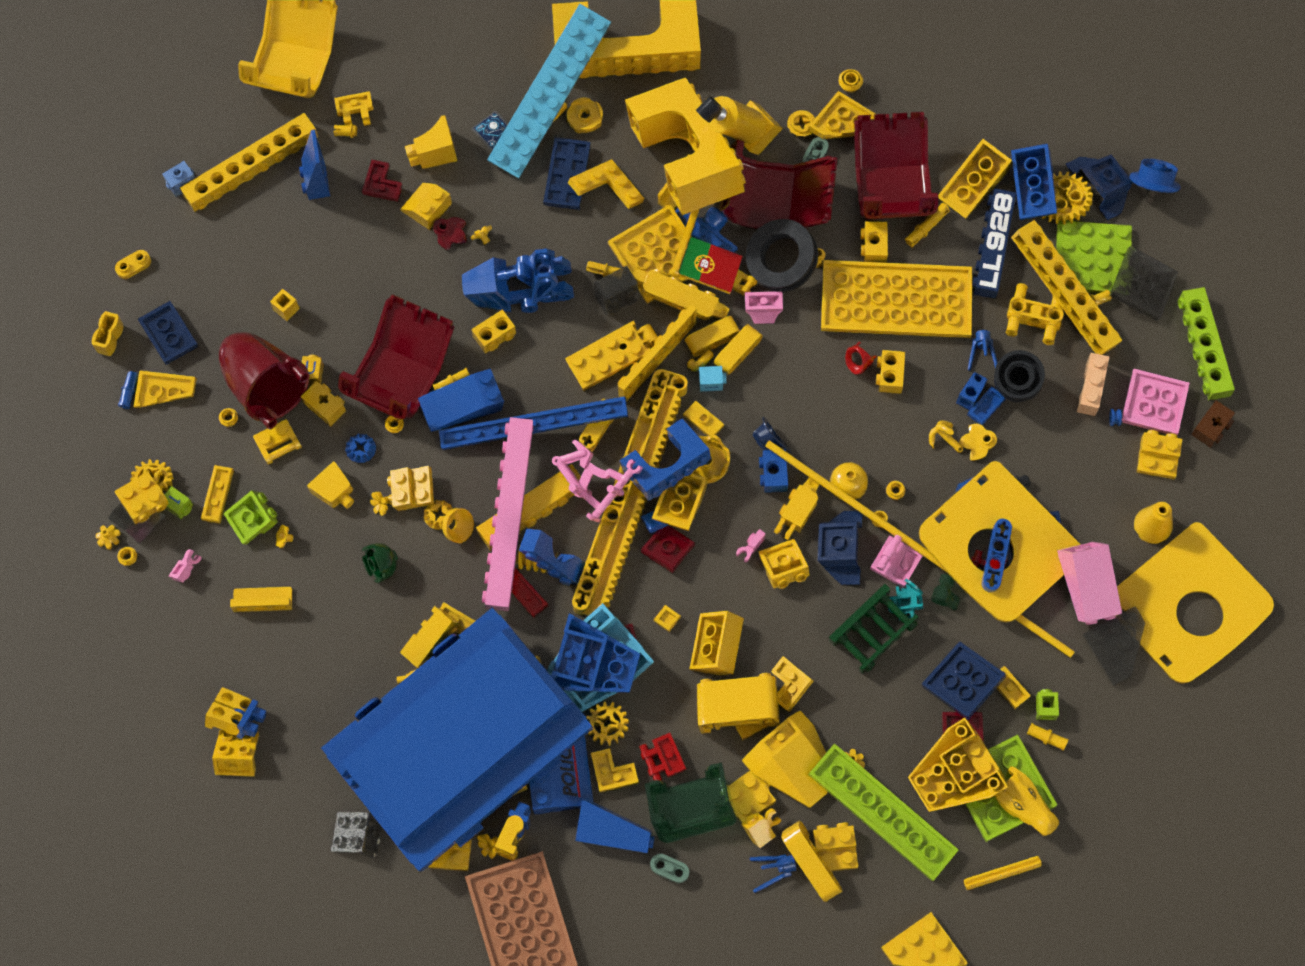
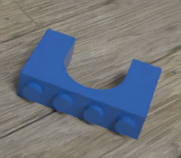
[620,419,711,501]

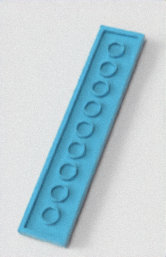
[487,4,611,179]

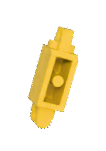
[774,477,820,540]

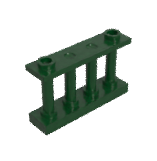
[829,584,918,674]

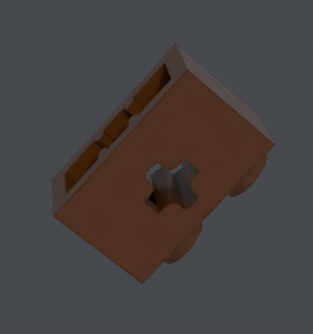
[1191,400,1235,448]

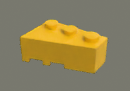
[400,606,460,668]

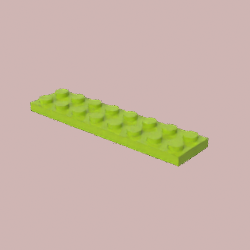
[808,743,958,881]

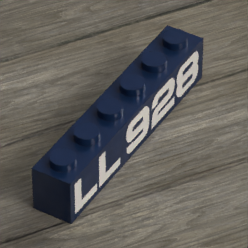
[972,188,1016,299]

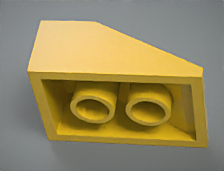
[652,473,707,531]

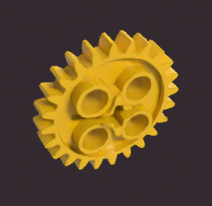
[1042,171,1093,225]

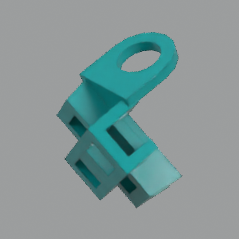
[888,579,924,620]

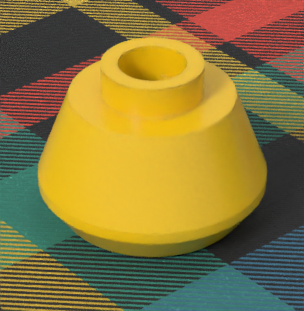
[838,69,863,93]

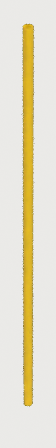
[765,440,1075,658]

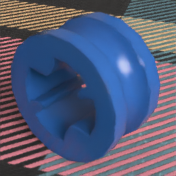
[1109,409,1122,426]

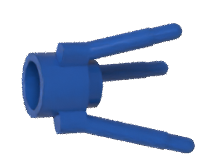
[967,330,998,371]
[750,854,796,893]

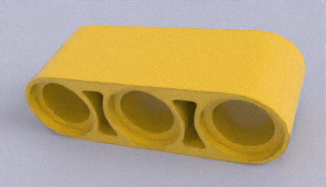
[684,316,740,357]
[714,324,763,375]

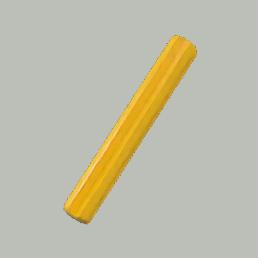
[964,856,1042,890]

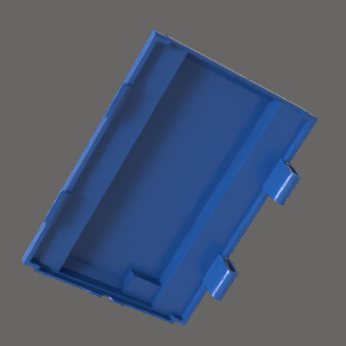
[321,607,593,872]

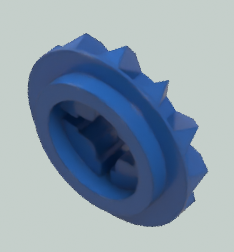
[345,433,376,463]

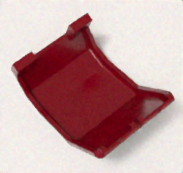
[854,112,939,219]
[720,140,838,229]
[338,294,455,420]

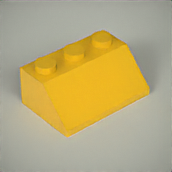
[689,611,744,676]

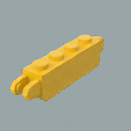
[631,269,730,321]

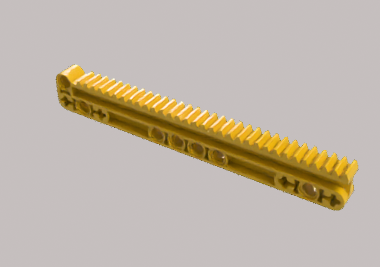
[572,369,688,616]

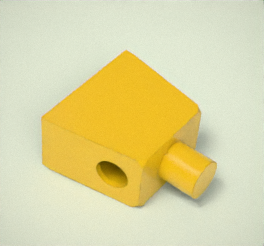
[307,461,354,509]

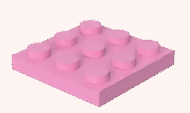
[1122,369,1190,435]

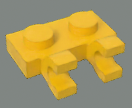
[334,91,373,126]

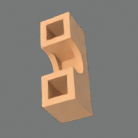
[1077,353,1109,416]

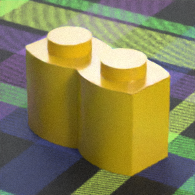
[92,311,123,356]

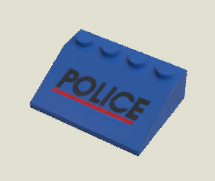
[530,736,593,815]

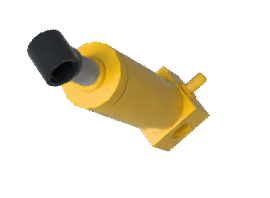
[696,96,783,155]

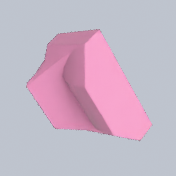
[745,291,783,324]

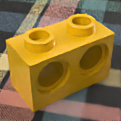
[471,309,516,353]
[876,350,905,394]

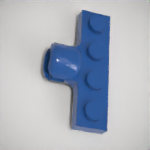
[675,207,738,253]

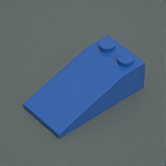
[299,130,330,200]
[1011,144,1057,220]
[418,369,504,432]

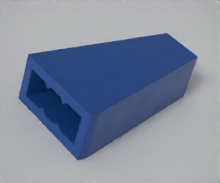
[575,799,655,853]

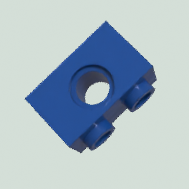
[759,449,788,493]

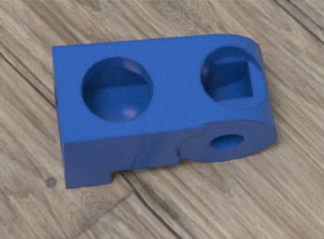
[956,372,988,410]

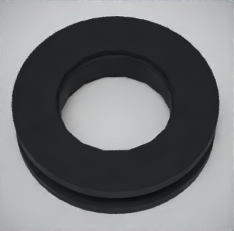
[746,219,818,292]

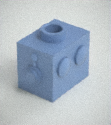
[162,161,195,197]

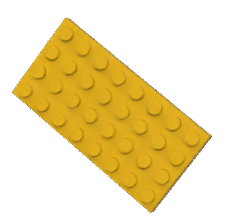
[821,260,972,338]

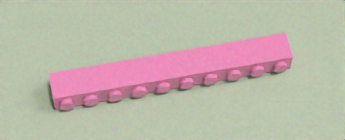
[482,417,533,611]

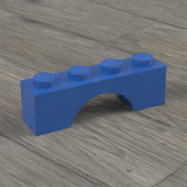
[519,529,585,586]

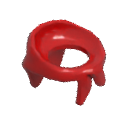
[845,342,877,375]

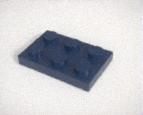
[138,301,199,365]

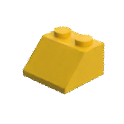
[400,183,452,230]

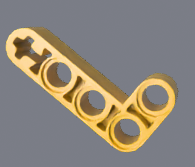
[781,820,843,902]

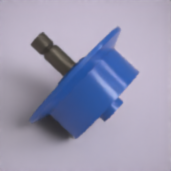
[1129,159,1181,203]

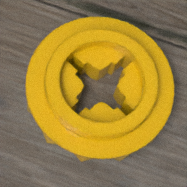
[787,110,815,138]
[424,500,454,530]

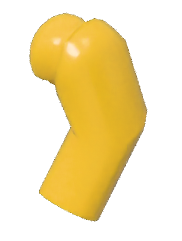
[687,350,714,372]

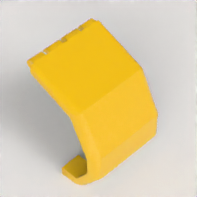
[238,0,338,98]

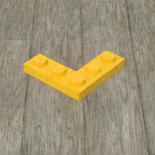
[568,159,644,209]

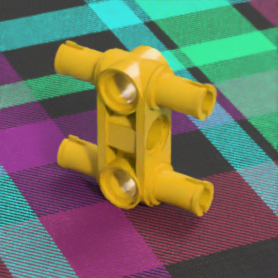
[1005,283,1064,345]

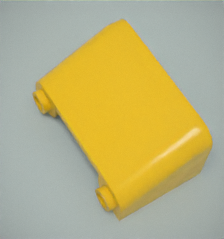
[697,673,780,734]

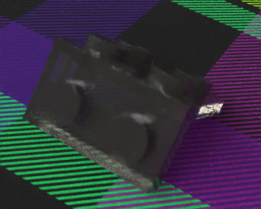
[109,503,166,544]

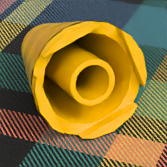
[1134,502,1173,544]

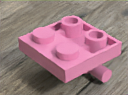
[870,535,923,588]

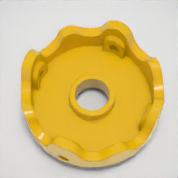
[693,435,730,484]

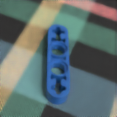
[982,519,1012,592]

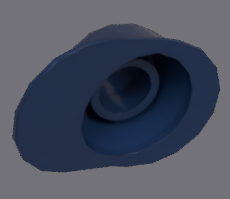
[753,417,792,453]

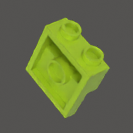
[223,490,278,545]

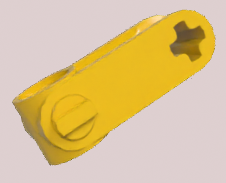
[579,398,614,452]

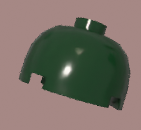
[362,543,398,583]

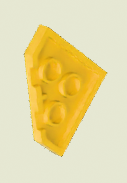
[808,91,875,139]
[881,912,968,966]

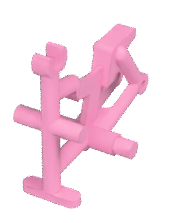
[552,440,643,523]

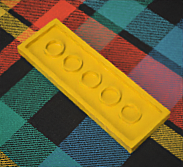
[618,305,697,402]

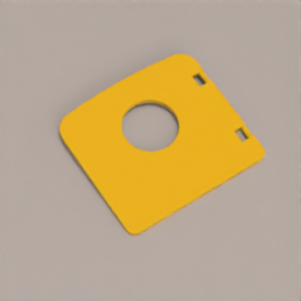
[919,461,1081,623]
[1115,522,1274,684]

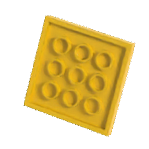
[608,204,692,304]

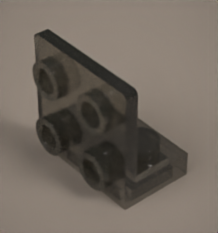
[331,812,382,858]

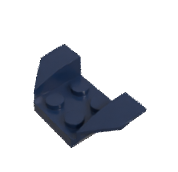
[1065,154,1133,220]
[817,511,863,585]

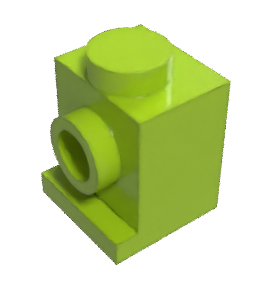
[1036,689,1059,720]

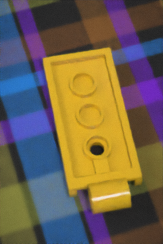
[565,320,658,391]

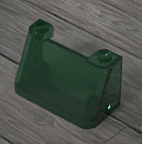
[645,762,737,843]

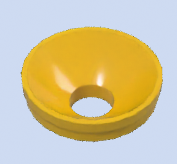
[442,508,474,543]

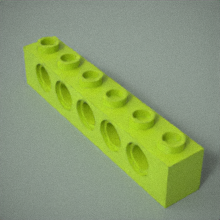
[1178,287,1235,401]

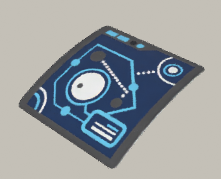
[471,111,508,151]

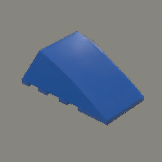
[551,613,640,692]

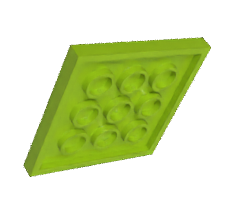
[1055,221,1132,296]
[965,735,1057,842]

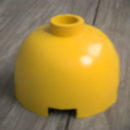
[830,462,868,500]

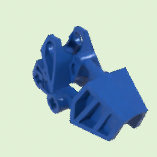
[462,249,574,313]

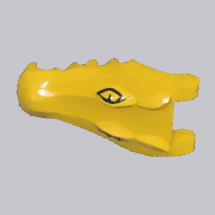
[994,766,1059,836]

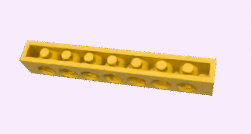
[180,113,318,212]
[1011,220,1123,355]

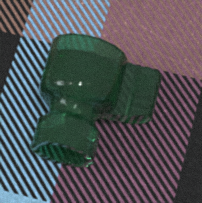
[931,574,960,610]

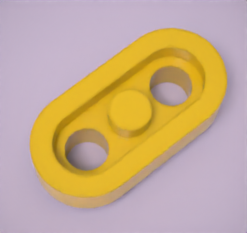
[115,250,151,279]

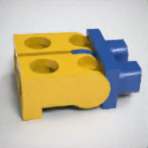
[205,687,266,739]
[495,802,531,861]

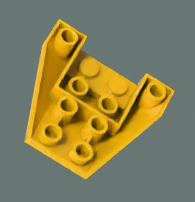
[742,710,828,808]
[908,718,1008,812]

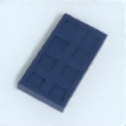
[543,137,591,210]

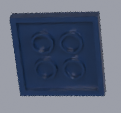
[922,641,1006,720]

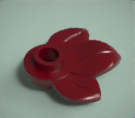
[433,217,467,250]

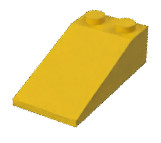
[938,139,1013,219]

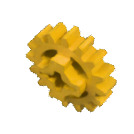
[130,459,173,492]
[586,702,629,746]

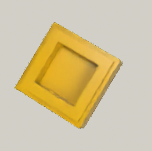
[654,605,681,633]

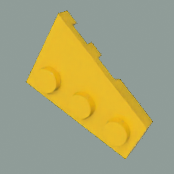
[134,370,197,409]

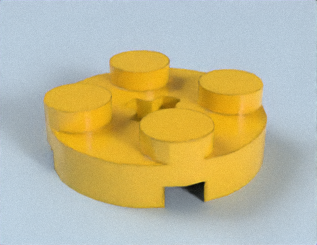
[567,97,603,133]

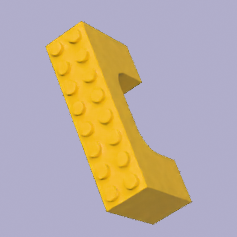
[552,0,701,78]
[625,77,746,215]

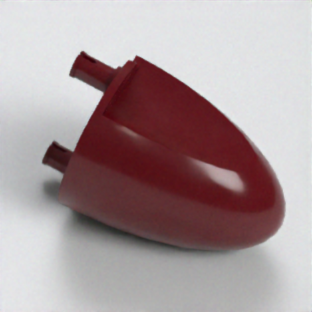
[219,332,310,430]

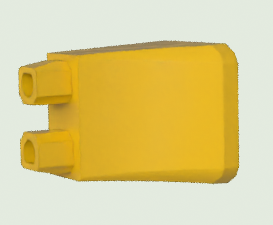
[405,115,458,169]

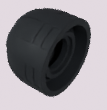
[994,350,1045,403]

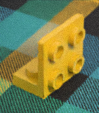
[212,730,259,776]

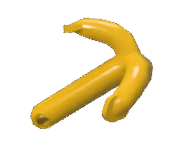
[929,420,963,453]

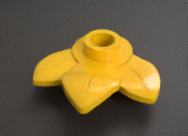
[959,424,997,461]

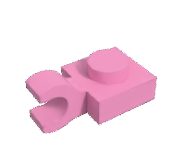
[736,529,766,563]
[169,549,201,583]

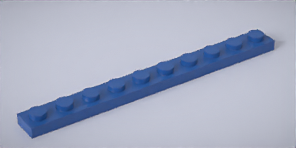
[439,396,629,450]

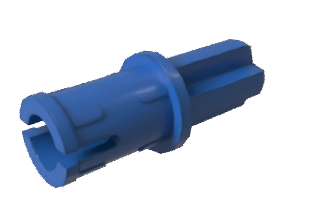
[118,371,138,409]

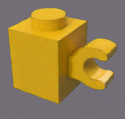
[741,808,781,848]

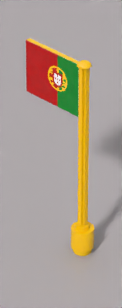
[669,136,743,294]

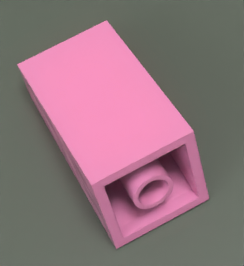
[1057,542,1122,625]

